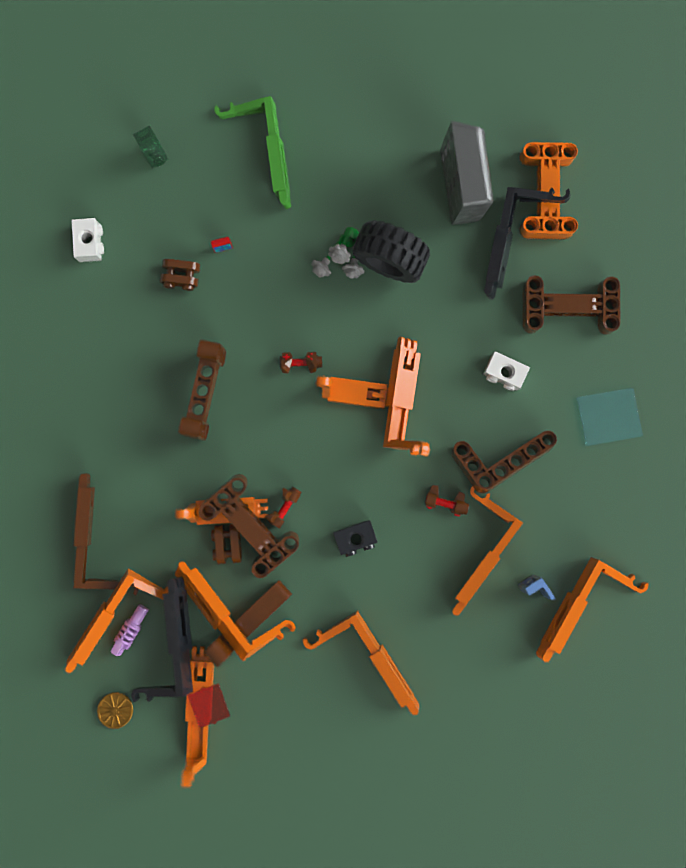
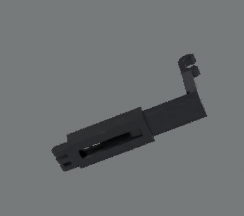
[484,187,571,300]
[131,577,193,702]

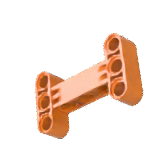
[519,142,578,239]

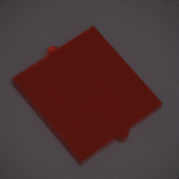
[188,683,230,728]

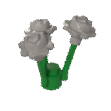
[311,227,365,279]

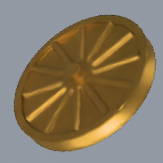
[97,692,133,729]

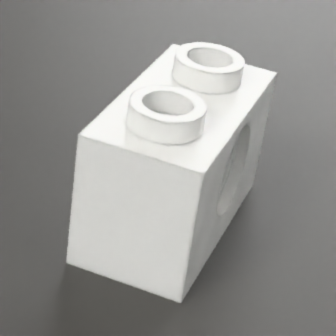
[72,218,104,262]
[483,351,530,391]

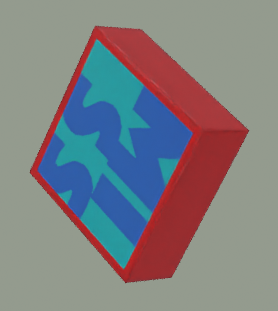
[211,236,233,253]

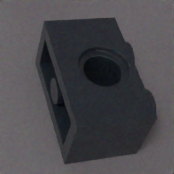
[333,520,378,557]

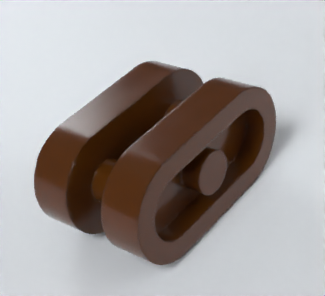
[160,259,200,291]
[211,524,242,564]

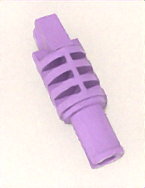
[111,604,149,656]

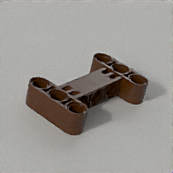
[523,275,620,335]
[179,339,226,441]
[199,474,299,578]

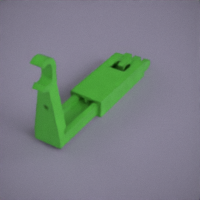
[215,96,291,209]

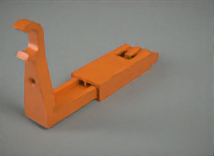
[383,337,429,456]
[453,486,523,616]
[536,557,648,662]
[175,562,296,661]
[65,568,168,673]
[303,611,419,715]
[182,646,214,787]

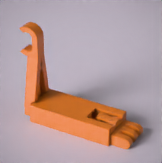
[316,376,389,409]
[176,497,269,525]

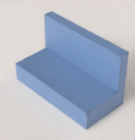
[518,574,555,600]

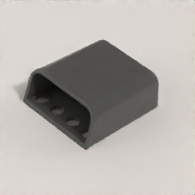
[440,121,493,225]

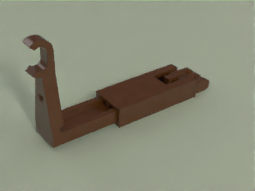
[74,473,139,596]

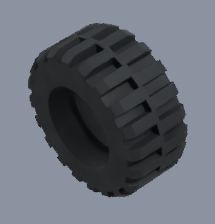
[352,220,430,283]

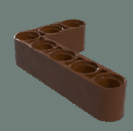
[452,431,557,493]
[203,580,292,667]

